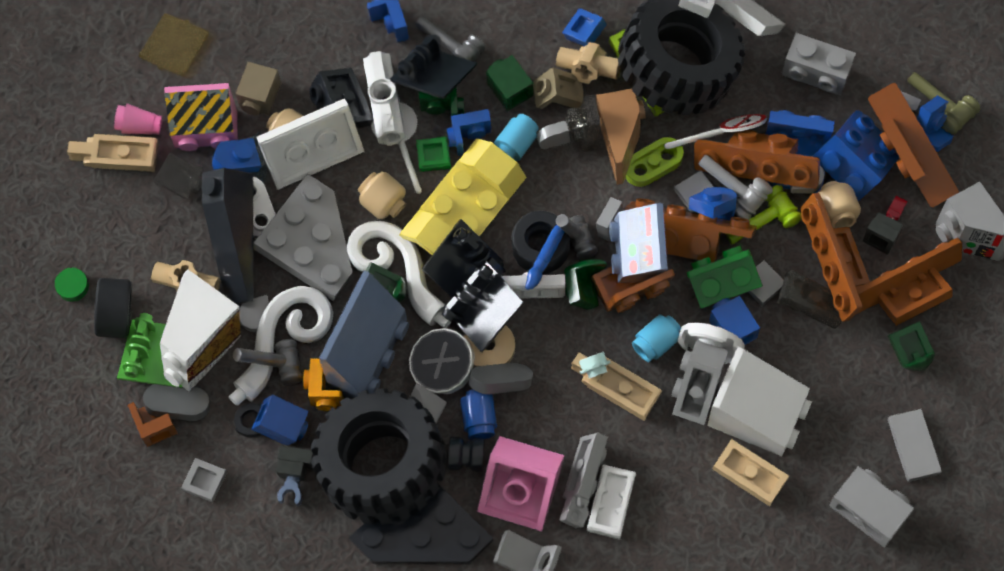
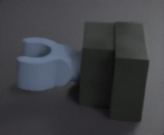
[276,446,314,506]

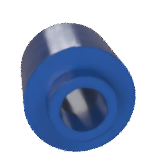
[460,389,497,440]

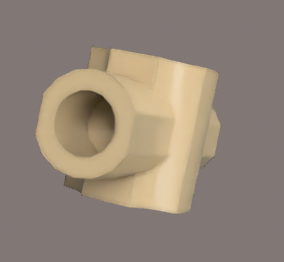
[556,42,621,84]
[151,260,220,292]

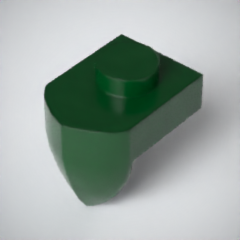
[564,259,607,310]
[366,262,407,303]
[887,321,935,371]

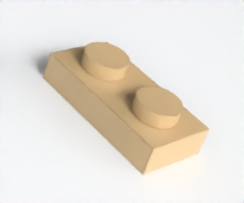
[713,439,789,506]

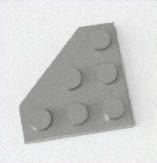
[253,174,352,301]

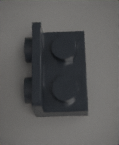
[309,68,374,128]

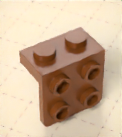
[591,267,675,313]

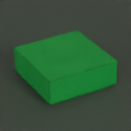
[416,137,451,172]

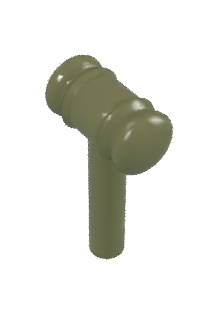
[908,72,980,135]

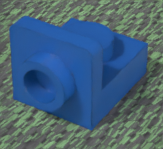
[367,0,409,43]
[917,95,954,152]
[446,109,491,156]

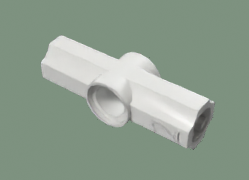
[364,51,405,146]

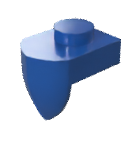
[212,138,261,173]
[689,187,737,220]

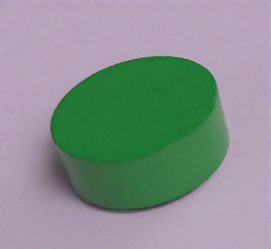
[55,268,89,302]

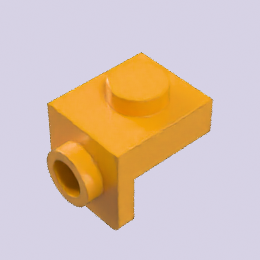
[303,359,344,411]

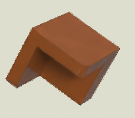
[128,402,178,447]

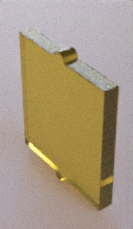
[139,13,210,77]

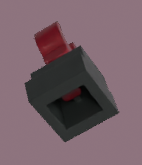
[862,195,908,255]

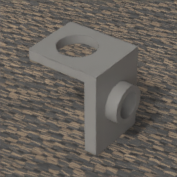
[494,530,562,571]

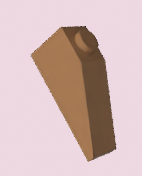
[596,89,645,185]

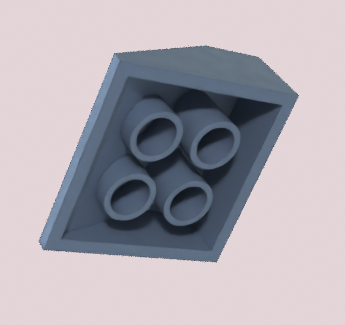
[319,270,409,399]

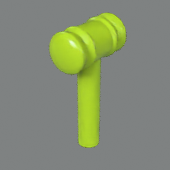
[725,185,802,245]

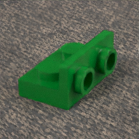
[686,246,763,308]

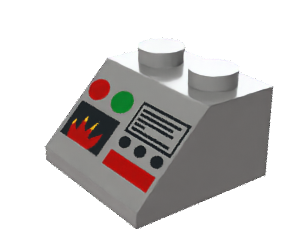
[935,182,1004,261]

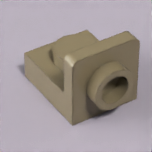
[533,67,585,109]

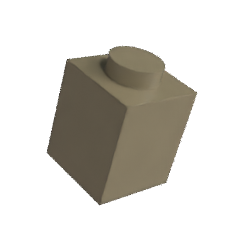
[235,62,281,115]

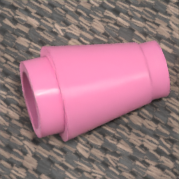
[114,104,162,135]

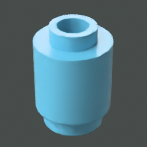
[494,114,539,161]
[632,314,681,362]

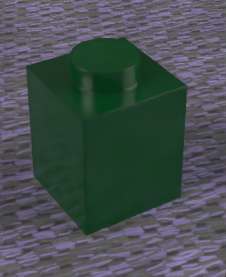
[486,55,533,112]

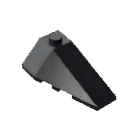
[201,168,253,304]

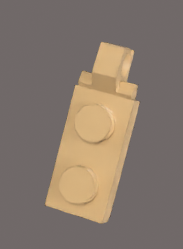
[67,134,159,172]
[571,352,662,421]

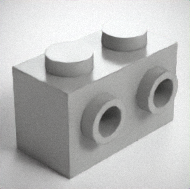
[782,33,856,95]
[672,340,728,425]
[829,466,914,548]

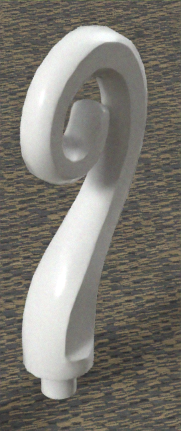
[347,221,451,328]
[229,286,333,406]

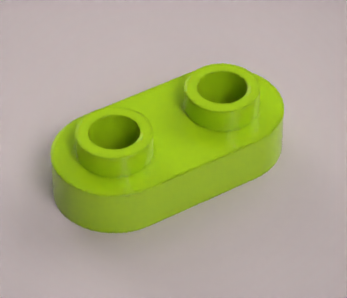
[625,137,684,187]

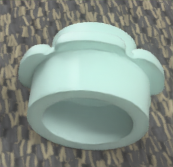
[579,352,611,379]

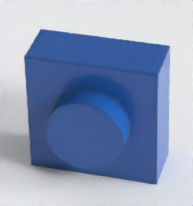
[562,8,607,47]

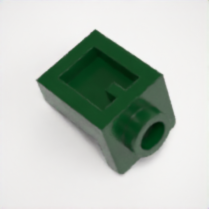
[419,86,464,116]

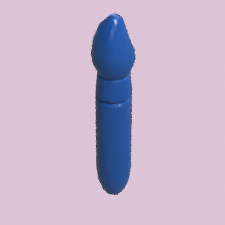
[525,225,565,290]

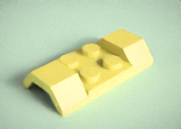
[399,138,527,255]

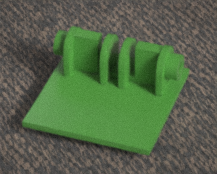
[117,313,182,388]

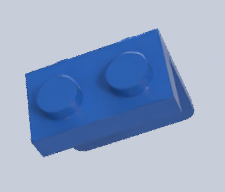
[766,110,834,193]
[812,110,899,201]

